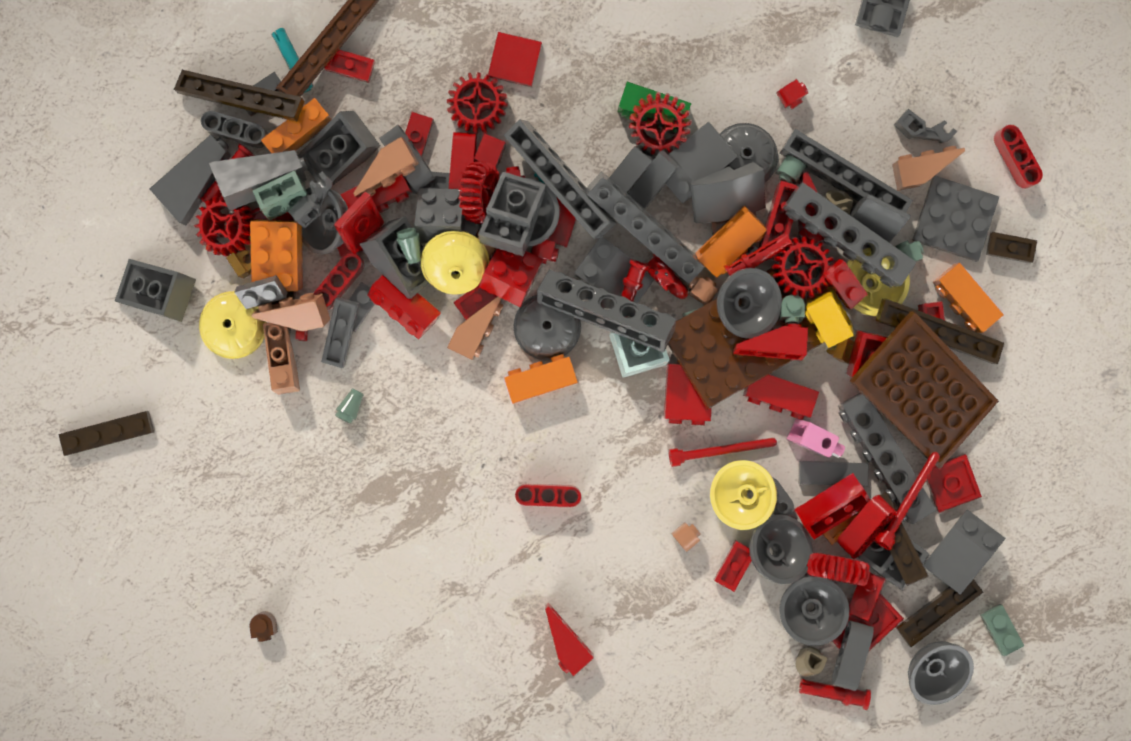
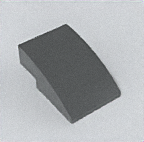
[691,162,766,223]
[478,172,546,256]
[858,539,930,591]

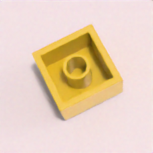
[805,286,854,348]

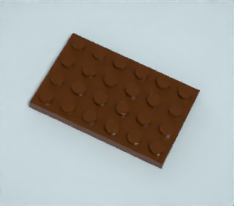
[668,268,823,410]
[850,311,999,469]

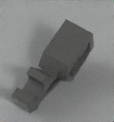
[894,109,957,144]
[288,171,332,228]

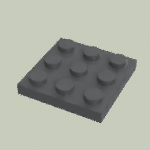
[912,176,999,262]

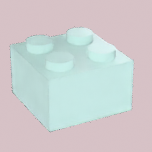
[609,325,670,378]

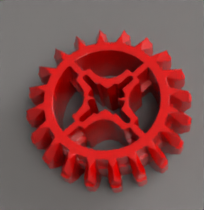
[446,72,508,134]
[629,92,691,154]
[458,161,500,224]
[194,195,255,257]
[771,236,834,299]
[807,553,870,586]

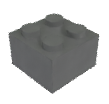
[414,188,465,242]

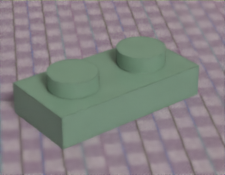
[980,604,1024,657]

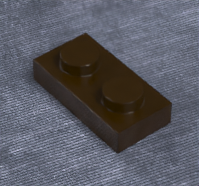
[986,232,1037,263]

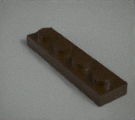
[58,411,155,456]
[871,492,929,586]
[896,579,984,647]

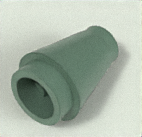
[396,228,421,264]
[335,389,364,424]

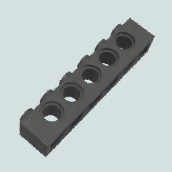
[504,119,617,239]
[779,129,913,213]
[586,171,705,284]
[782,182,917,287]
[537,269,676,353]
[838,392,937,524]

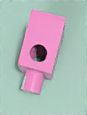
[786,419,845,458]

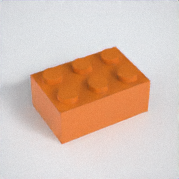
[250,219,303,291]

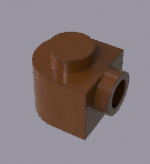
[249,611,278,642]

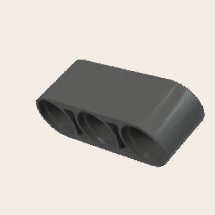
[201,111,269,148]
[380,125,436,192]
[832,620,874,691]

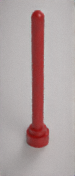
[668,438,777,467]
[874,452,940,550]

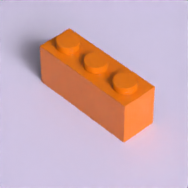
[261,98,332,153]
[695,205,767,278]
[933,262,1004,333]
[504,354,578,404]

